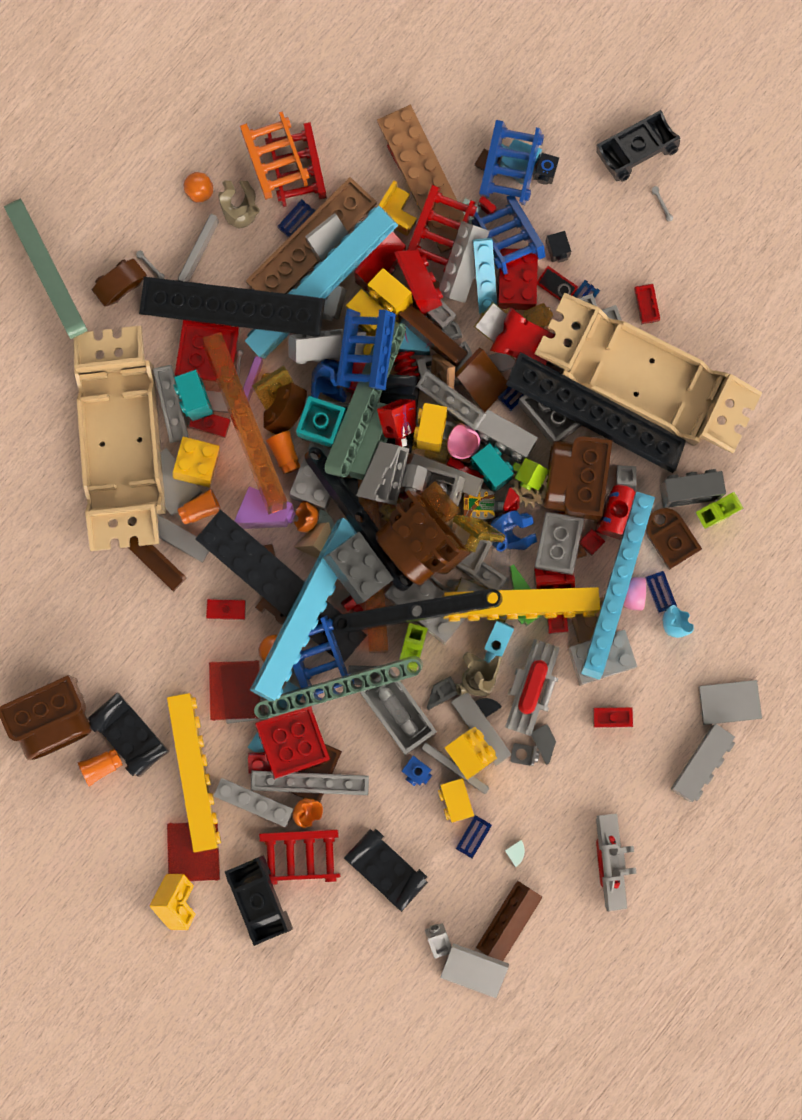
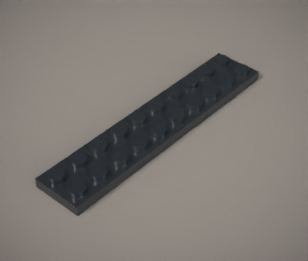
[139,277,325,337]
[506,352,686,473]
[195,509,367,662]

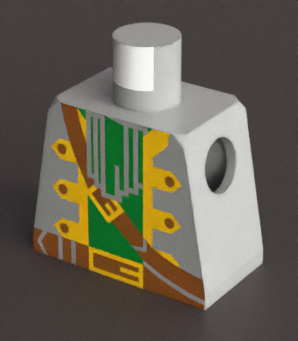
[463,489,505,525]

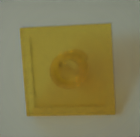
[252,365,294,410]
[452,515,506,552]

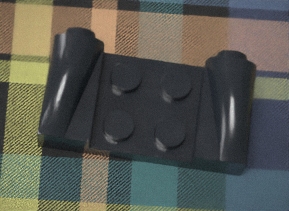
[596,110,680,182]
[380,374,421,454]
[88,692,170,777]
[344,829,428,912]
[225,855,293,946]

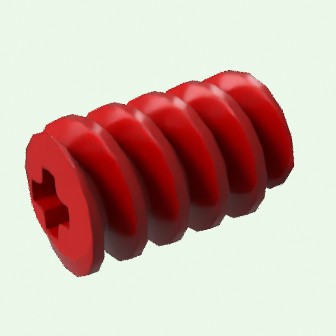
[394,351,420,377]

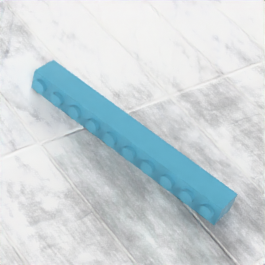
[245,206,398,359]
[581,492,655,680]
[250,518,357,701]

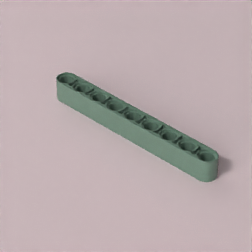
[4,198,88,339]
[325,322,406,477]
[254,656,423,719]

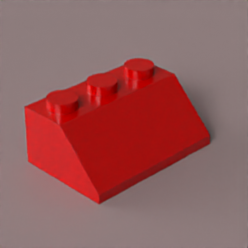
[354,231,406,292]
[394,250,443,314]

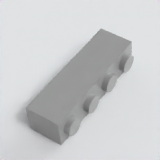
[439,221,489,303]
[289,327,366,364]
[671,724,735,802]
[214,778,294,827]

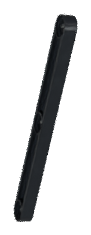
[304,447,413,591]
[333,589,503,633]

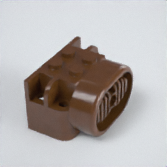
[543,436,613,524]
[375,490,471,585]
[0,675,92,760]

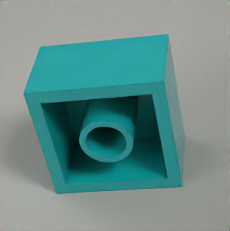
[173,370,214,421]
[296,396,346,448]
[470,444,514,493]

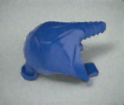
[311,359,347,403]
[487,510,537,552]

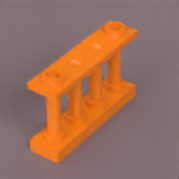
[240,111,310,200]

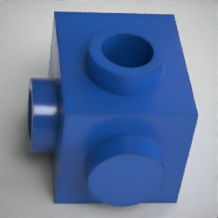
[401,756,432,786]

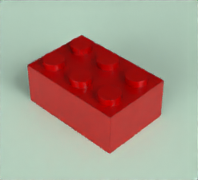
[498,248,538,310]

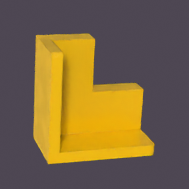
[378,181,417,236]
[149,874,195,930]

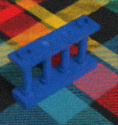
[479,120,544,206]
[471,195,546,275]
[336,309,396,390]
[293,615,354,701]

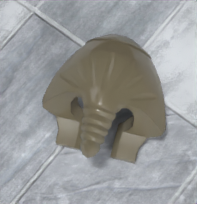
[218,180,260,228]
[456,652,502,696]

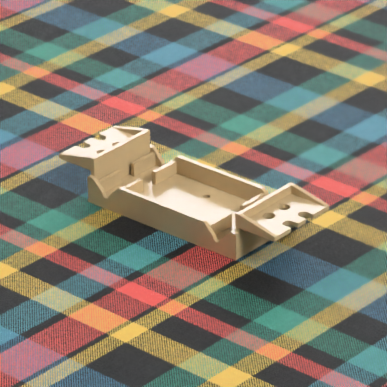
[535,293,762,454]
[74,326,166,551]

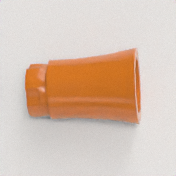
[266,431,300,474]
[178,489,221,524]
[77,748,123,787]

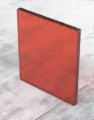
[209,660,261,721]
[167,822,220,881]

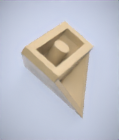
[294,522,331,558]

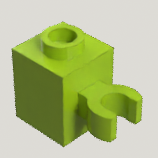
[512,458,549,491]

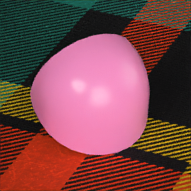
[447,423,480,459]
[623,577,646,611]

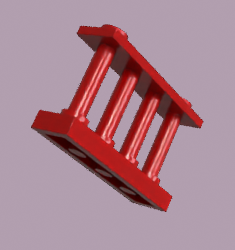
[265,122,327,207]
[407,185,477,272]
[259,830,341,885]

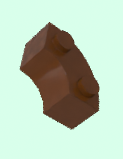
[91,258,147,307]
[264,382,307,435]

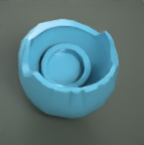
[662,605,694,638]

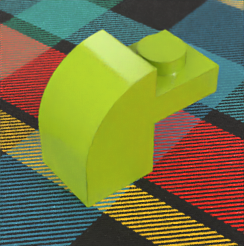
[696,492,744,529]
[399,623,428,671]

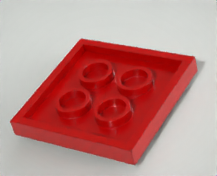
[174,320,240,384]
[255,706,330,779]

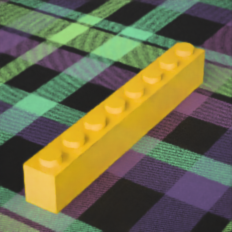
[442,587,600,622]
[167,693,221,852]

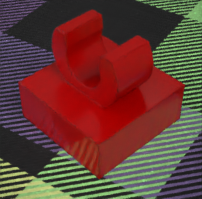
[341,595,363,612]

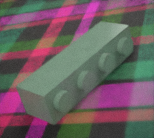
[349,402,388,480]

